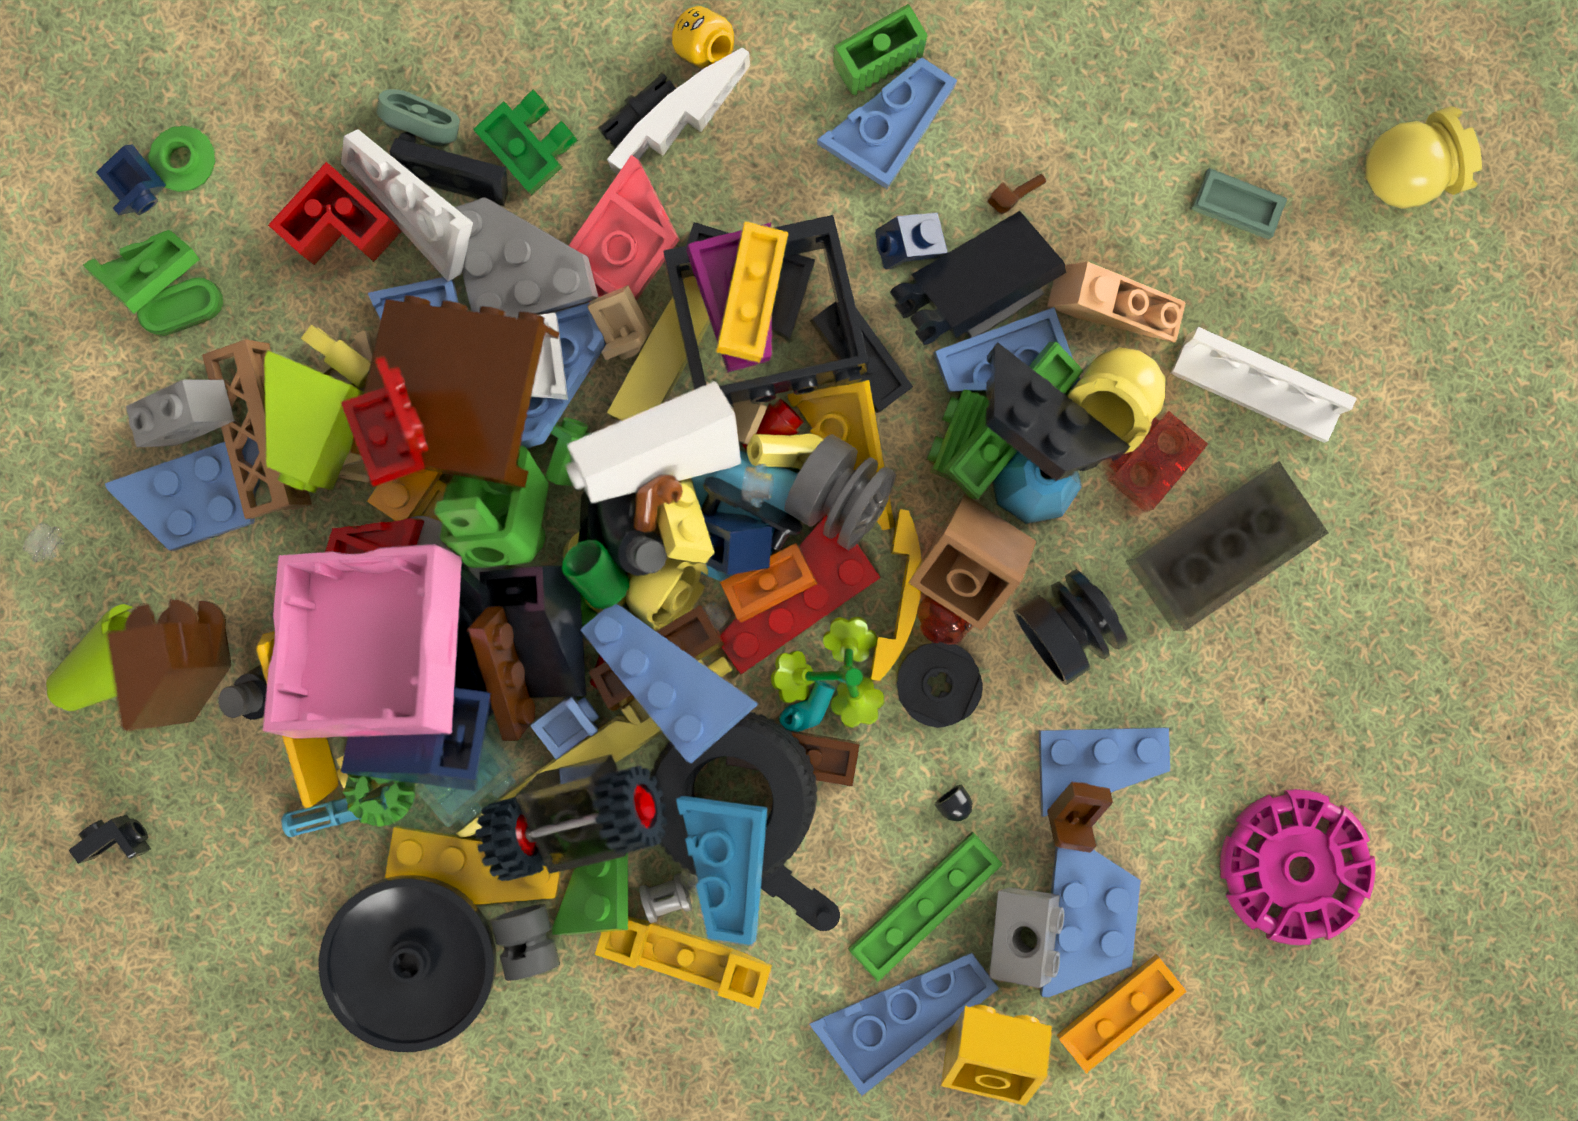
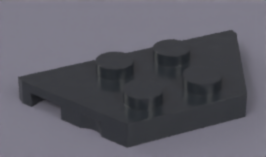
[986,342,1130,481]

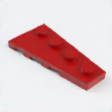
[720,514,881,675]

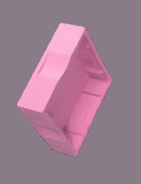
[263,545,462,738]

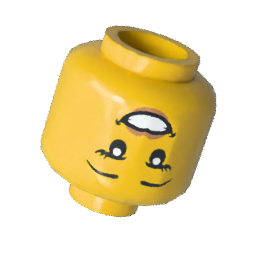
[672,6,734,69]

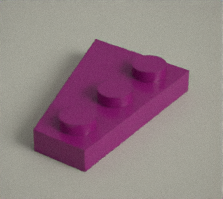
[686,223,772,373]

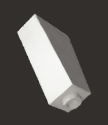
[565,381,741,503]

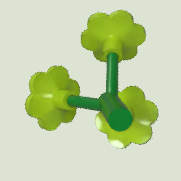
[771,617,885,728]

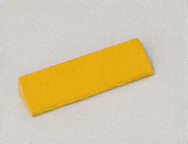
[256,631,339,808]

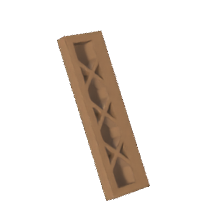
[202,339,312,519]

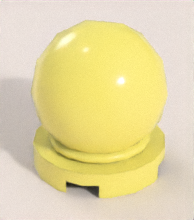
[1365,106,1482,209]
[1067,347,1165,454]

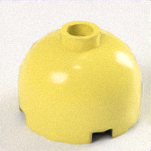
[626,556,708,631]

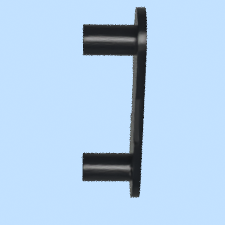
[701,477,803,550]
[761,865,840,931]

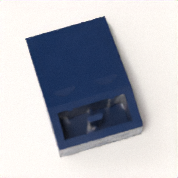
[341,688,490,791]

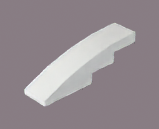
[607,48,750,175]

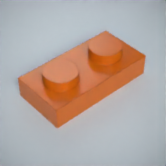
[720,543,817,623]

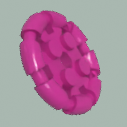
[1220,789,1376,945]

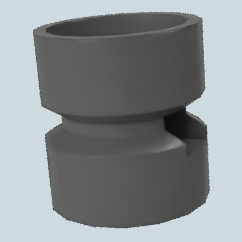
[490,904,560,981]

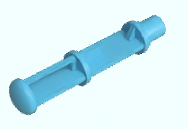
[281,786,390,837]

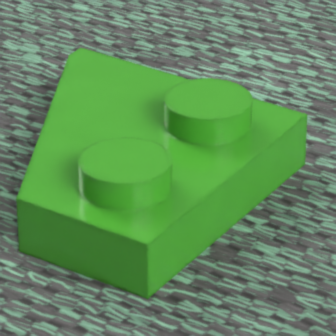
[83,230,200,314]

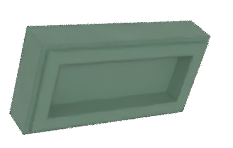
[1191,168,1288,240]

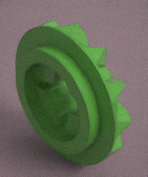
[343,774,415,827]

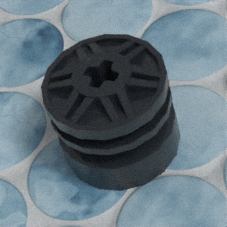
[1014,569,1128,685]

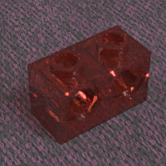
[1106,411,1208,512]

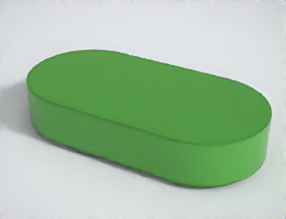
[137,277,223,336]

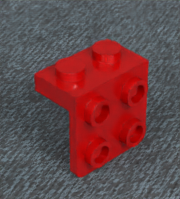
[341,356,428,487]

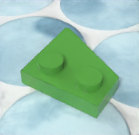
[552,842,628,935]

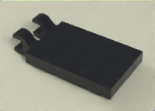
[890,211,1066,345]

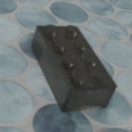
[1126,461,1329,631]

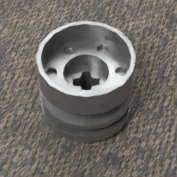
[784,434,896,550]

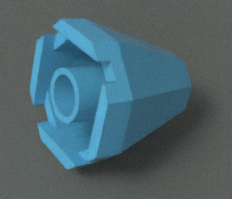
[992,451,1082,524]

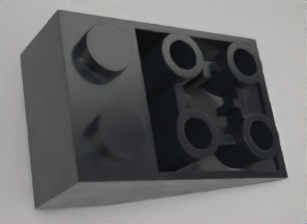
[479,565,586,698]

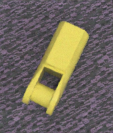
[747,433,823,469]

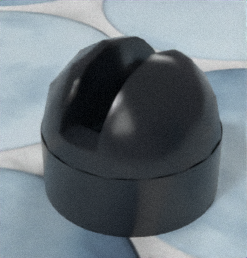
[934,784,973,822]

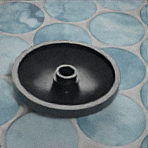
[318,875,497,1052]

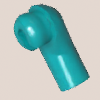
[779,681,836,732]

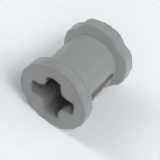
[639,873,692,923]

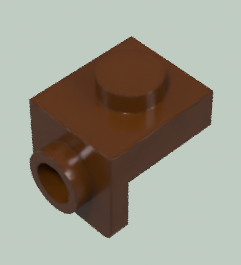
[1047,781,1113,853]

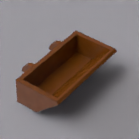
[107,599,232,732]

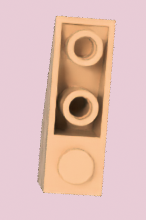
[1047,262,1186,343]

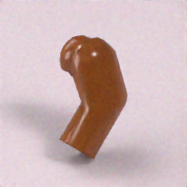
[634,475,683,532]

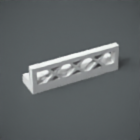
[1170,327,1357,443]

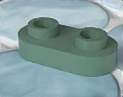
[377,89,460,146]

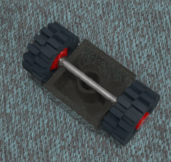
[476,754,667,881]

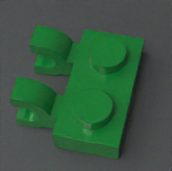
[473,89,578,195]

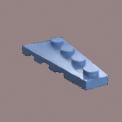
[580,604,759,763]
[809,952,999,1096]

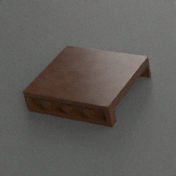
[350,295,559,488]

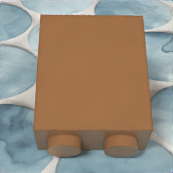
[908,494,1036,631]

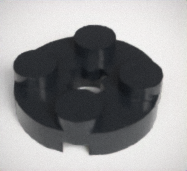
[896,642,983,728]

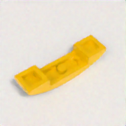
[869,509,921,681]
[594,916,772,1009]

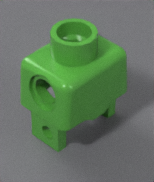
[435,446,549,568]

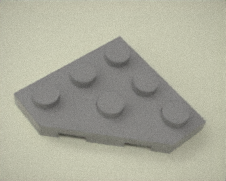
[454,197,598,318]

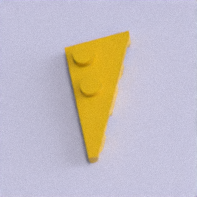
[787,380,895,530]

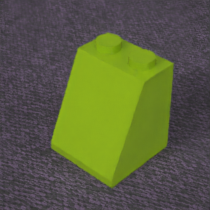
[264,350,364,494]

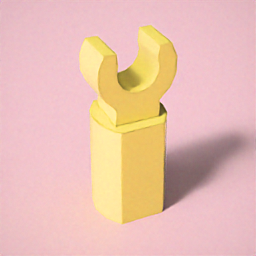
[301,325,371,389]

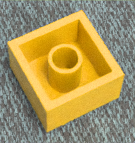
[941,1005,1052,1106]

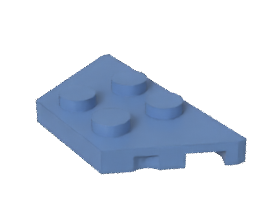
[105,437,260,551]
[1040,847,1141,997]

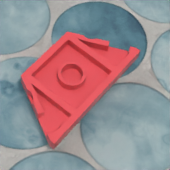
[568,155,680,302]

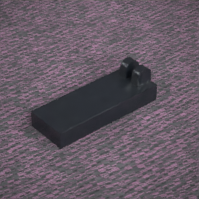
[389,132,508,206]
[810,301,913,413]

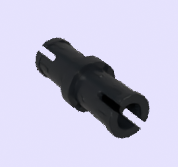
[598,73,676,149]

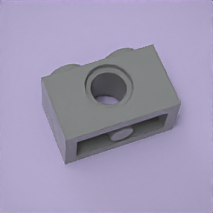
[126,380,234,447]
[989,887,1064,988]

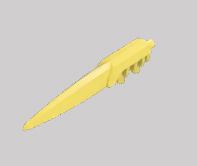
[455,656,732,838]

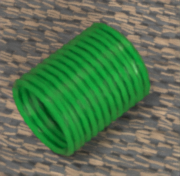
[562,540,629,609]

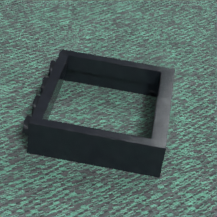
[663,215,869,408]

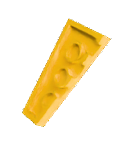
[384,826,564,905]

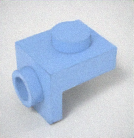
[530,696,599,760]

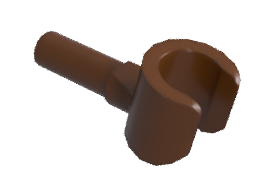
[987,174,1046,214]

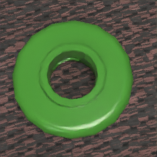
[148,125,216,192]

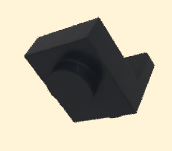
[69,815,151,864]

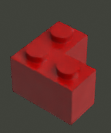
[268,162,402,265]

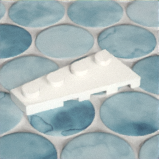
[341,129,473,282]

